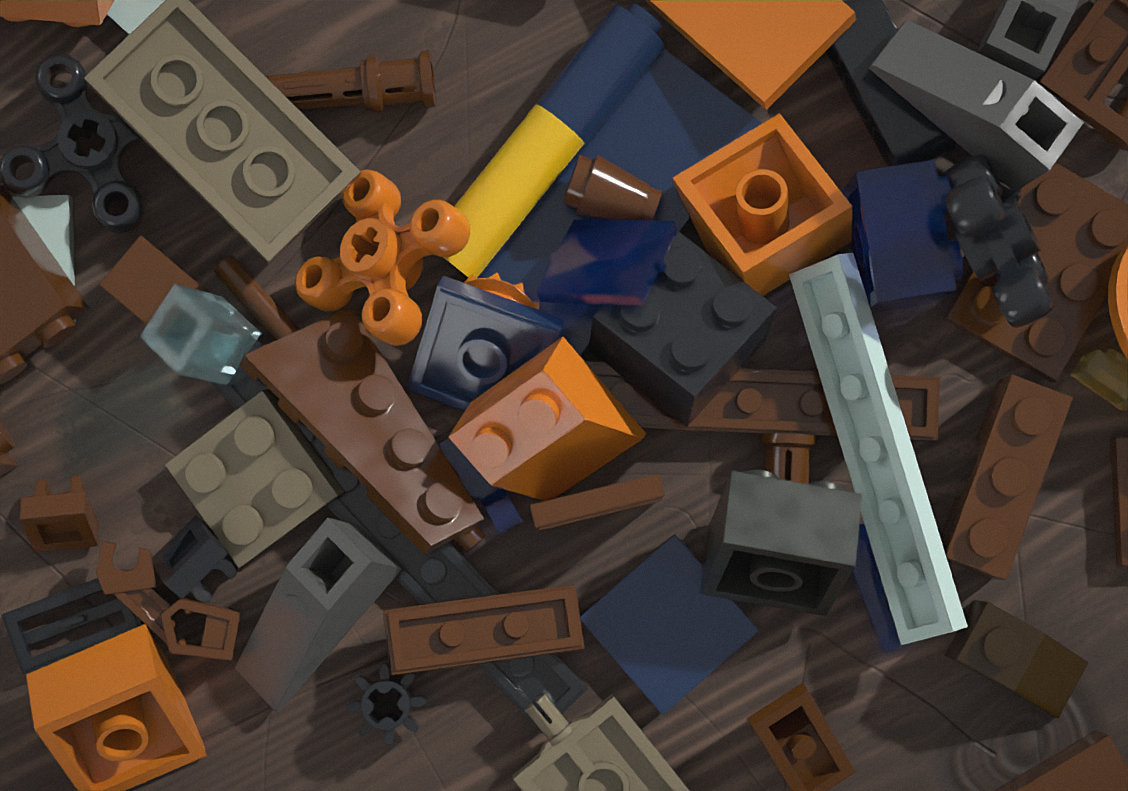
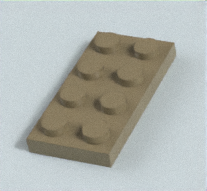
[84,0,361,265]

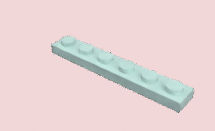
[789,253,968,645]

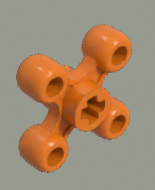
[295,169,470,346]

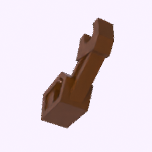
[96,541,241,660]

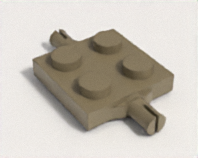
[512,693,690,791]

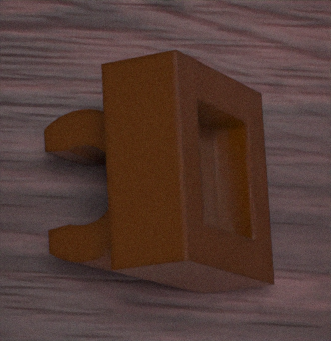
[20,476,99,553]

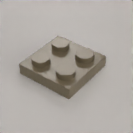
[165,389,344,568]

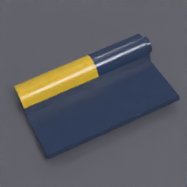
[441,3,762,357]

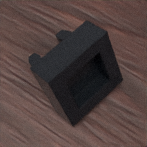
[152,515,237,603]

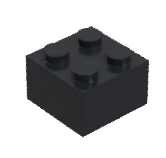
[588,230,777,428]

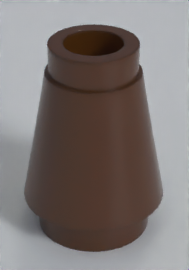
[563,154,662,227]

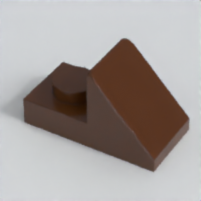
[747,683,855,791]

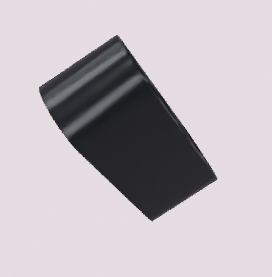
[825,0,956,178]

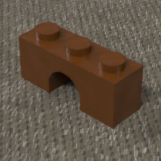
[940,375,1073,580]

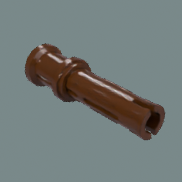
[265,50,436,113]

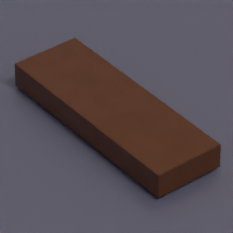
[383,585,584,676]

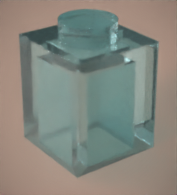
[140,284,261,385]

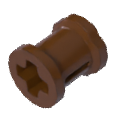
[759,433,817,484]

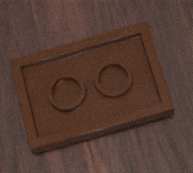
[943,162,1128,383]

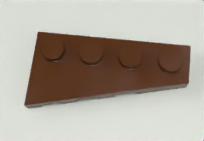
[239,307,484,555]

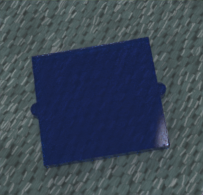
[537,220,678,306]

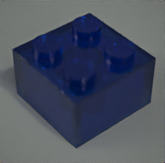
[841,160,963,313]

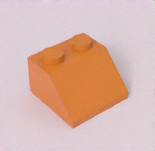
[672,113,852,296]
[449,337,646,501]
[26,624,207,791]

